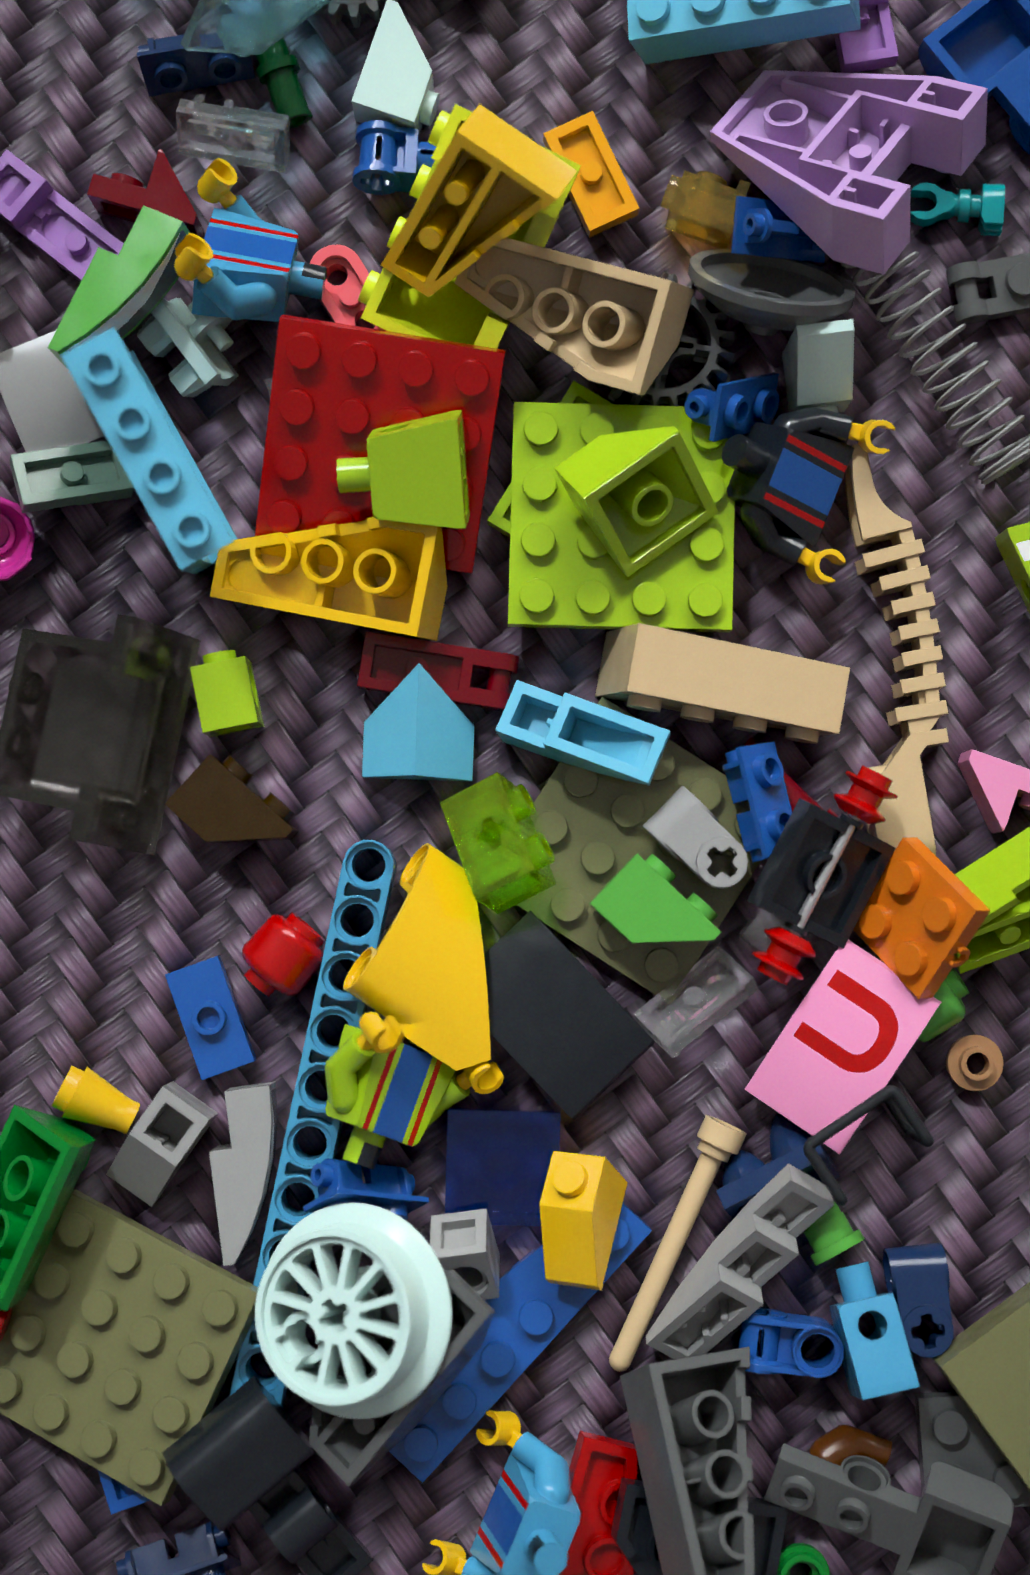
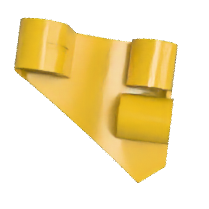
[343,843,491,1071]

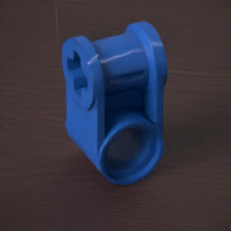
[739,1307,844,1378]

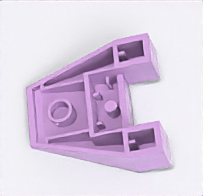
[710,70,988,275]

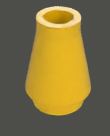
[51,1065,140,1134]

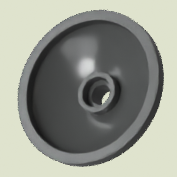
[688,249,856,336]

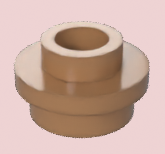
[946,1035,1003,1091]

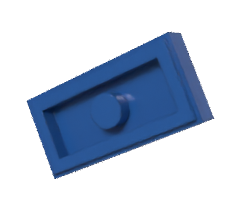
[165,955,257,1080]

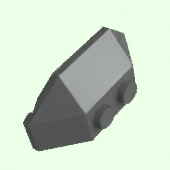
[309,1270,495,1486]

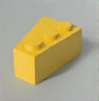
[381,104,577,298]

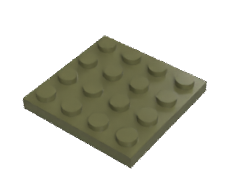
[482,696,761,1004]
[0,1189,258,1506]

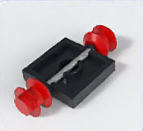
[747,766,898,985]

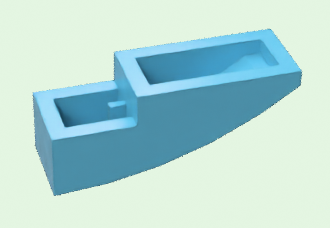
[495,680,671,786]

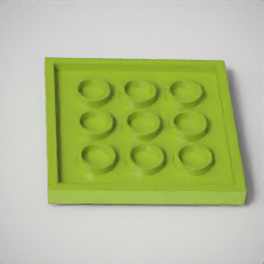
[508,402,735,633]

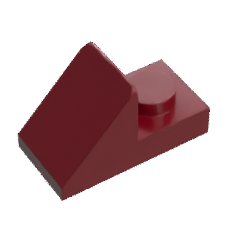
[87,149,204,238]

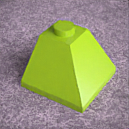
[554,426,719,578]

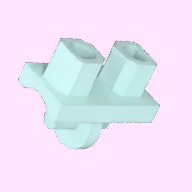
[137,298,239,397]

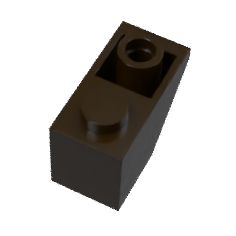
[165,754,299,844]

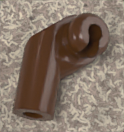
[809,1425,892,1467]

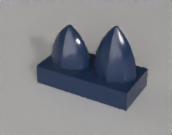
[716,1113,841,1219]

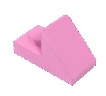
[957,749,1030,833]

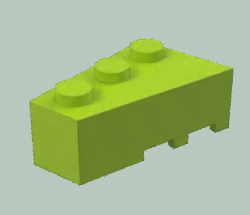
[955,827,1030,974]

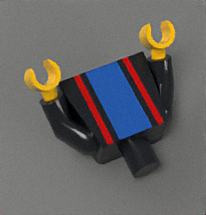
[722,407,895,585]

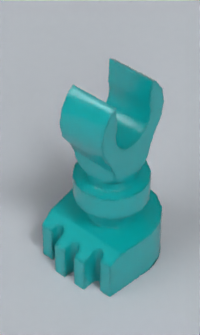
[910,182,1005,236]

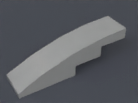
[646,1163,834,1359]

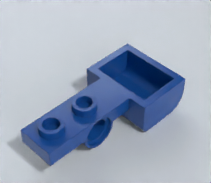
[918,0,1030,155]

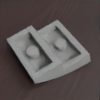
[0,330,105,452]

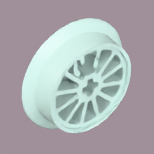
[255,1203,452,1419]

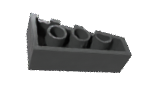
[620,1347,755,1575]

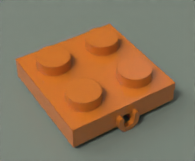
[853,837,991,999]

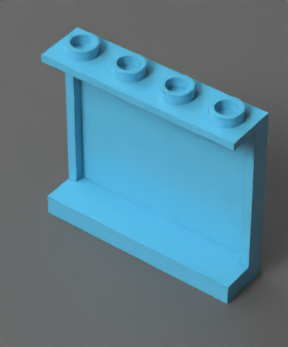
[61,327,238,574]

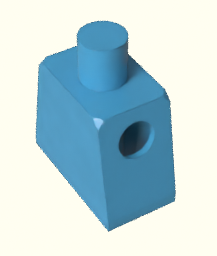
[829,1262,920,1400]

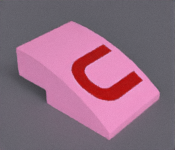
[745,940,941,1154]

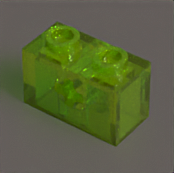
[440,772,556,914]

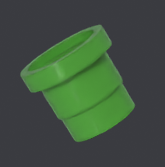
[804,1201,865,1266]

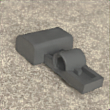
[764,1443,1014,1575]

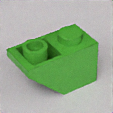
[589,853,721,943]

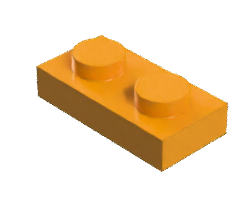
[543,111,640,238]

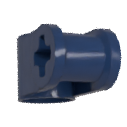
[883,1242,954,1358]

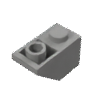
[106,1081,218,1207]

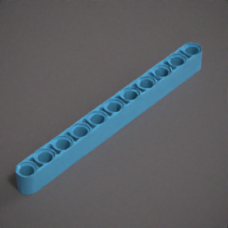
[230,840,396,1408]

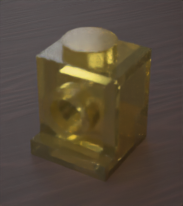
[660,170,751,249]

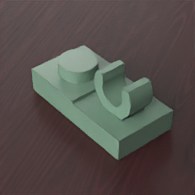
[10,440,134,513]

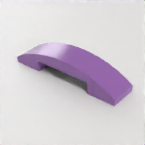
[0,149,124,282]

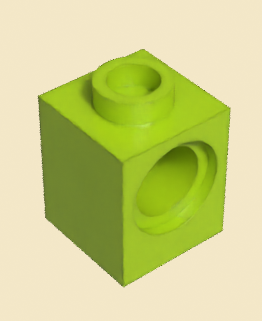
[190,650,264,737]

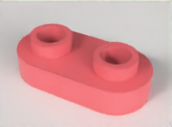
[310,245,386,331]

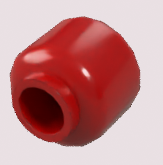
[242,912,325,997]

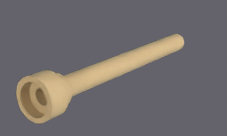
[609,1115,747,1372]

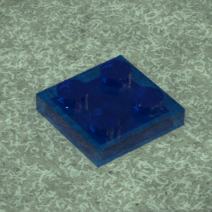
[445,1108,561,1226]

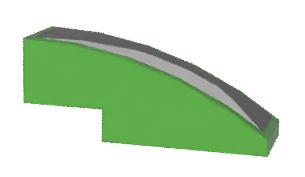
[47,205,190,369]

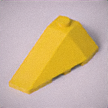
[210,517,447,641]

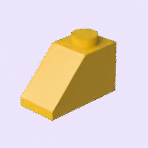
[539,1151,628,1291]

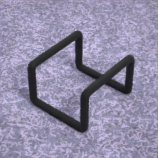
[803,1085,934,1206]

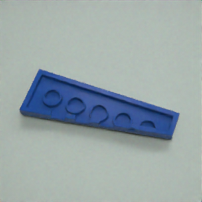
[389,1202,652,1483]

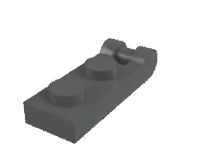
[945,253,1030,325]

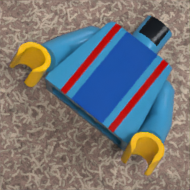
[175,158,327,322]
[422,1411,581,1575]

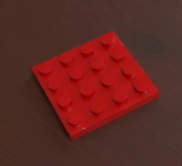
[255,314,506,573]

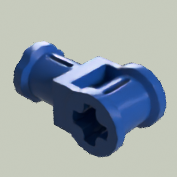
[352,120,436,195]

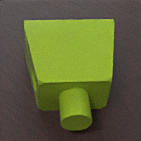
[337,410,470,529]

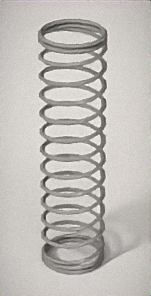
[839,251,1030,485]

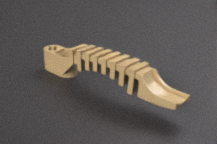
[845,444,949,855]

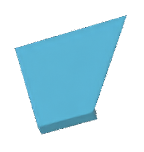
[362,663,475,782]

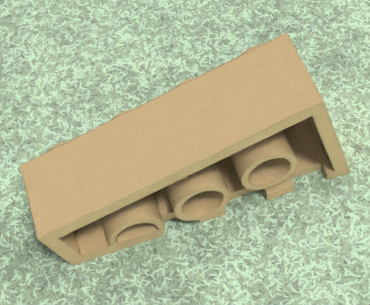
[595,623,850,744]

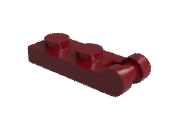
[357,632,520,712]

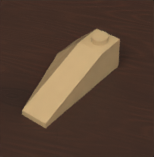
[455,238,694,396]

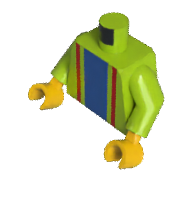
[324,1012,504,1170]

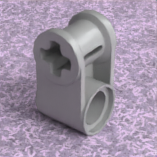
[642,786,748,889]

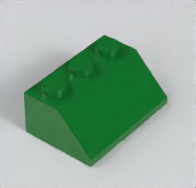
[0,1105,96,1311]

